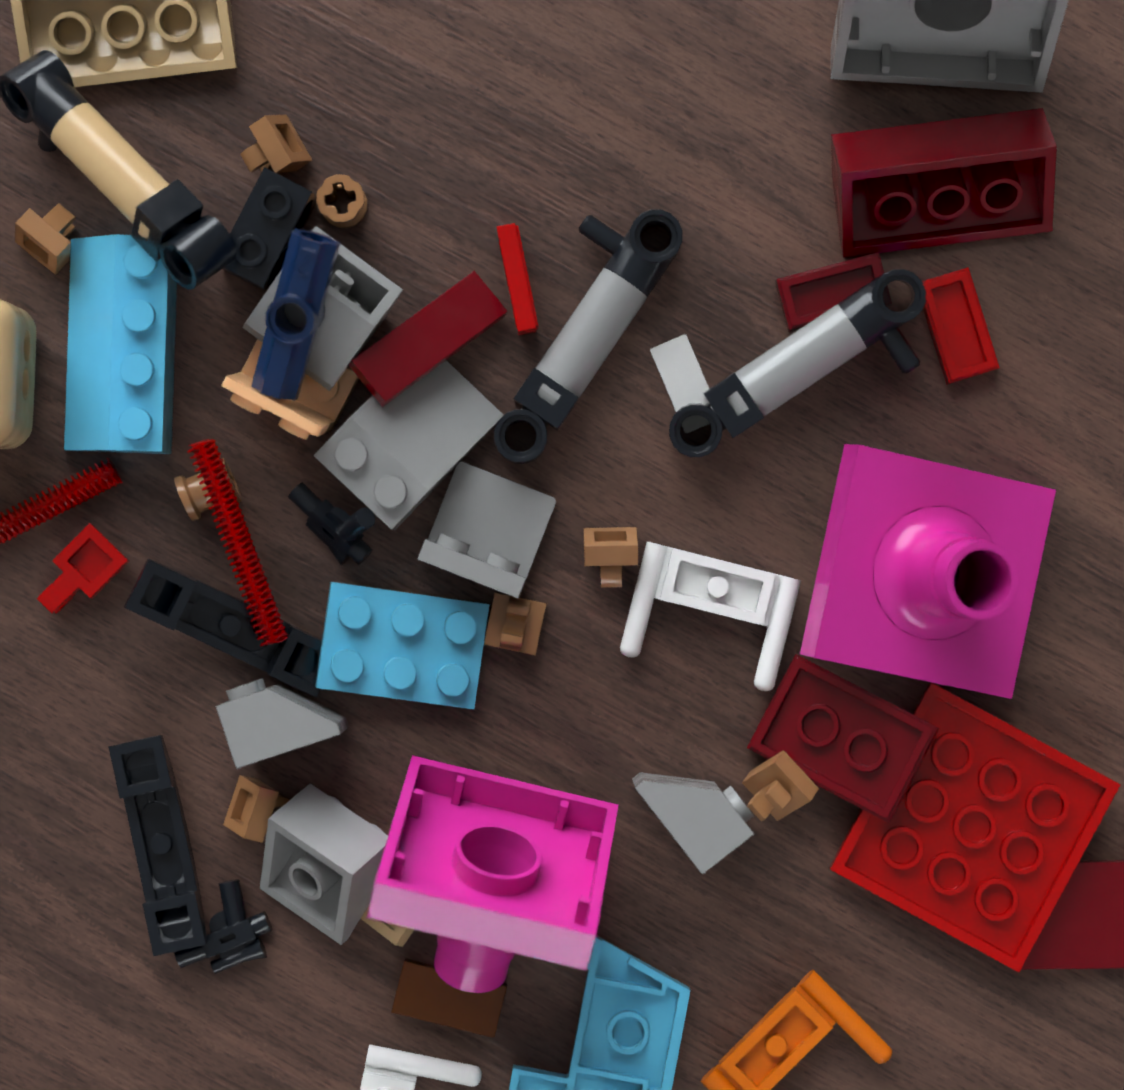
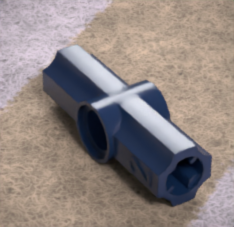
[251,229,340,401]

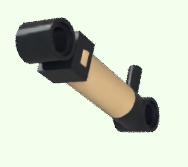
[0,50,237,290]

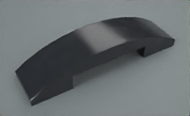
[124,558,322,698]
[109,735,207,956]

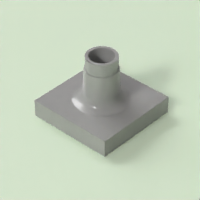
[831,0,1069,93]

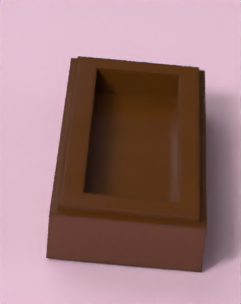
[391,958,507,1038]

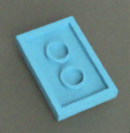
[315,581,490,709]

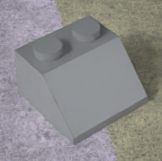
[216,678,349,769]
[632,772,754,874]
[260,784,388,945]

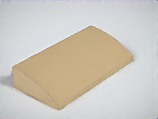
[10,0,237,87]

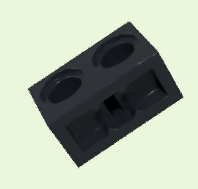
[223,167,316,292]

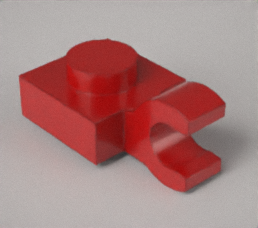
[37,523,130,614]

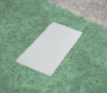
[650,334,710,433]

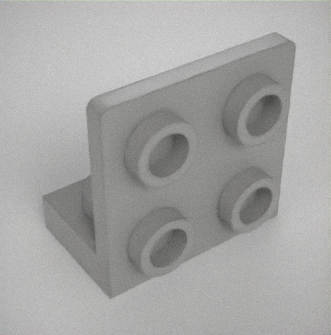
[418,462,556,598]

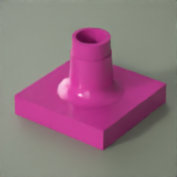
[800,444,1056,699]
[367,755,619,993]

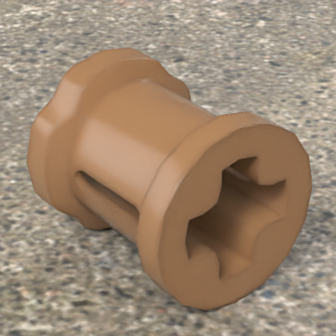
[316,174,368,228]
[174,457,242,521]

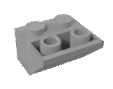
[243,226,403,391]

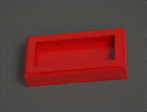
[496,223,539,336]
[922,267,1000,385]

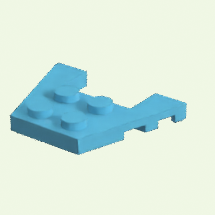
[509,935,691,1090]

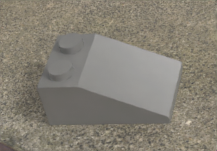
[313,361,503,530]

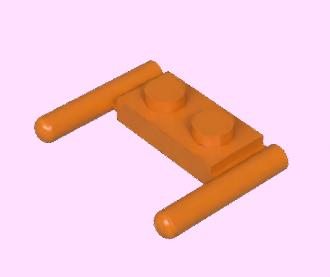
[700,969,892,1090]

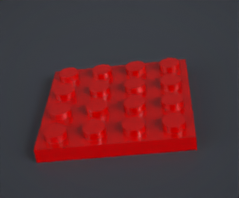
[829,682,1121,973]

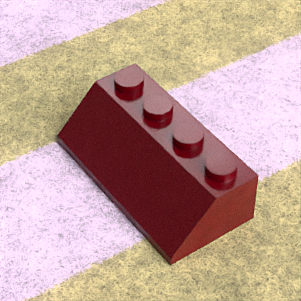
[831,108,1057,258]

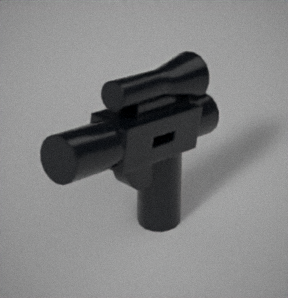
[288,482,375,565]
[174,879,272,974]

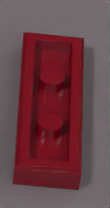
[349,271,508,407]

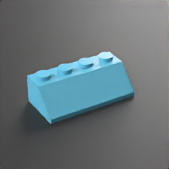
[64,234,177,454]

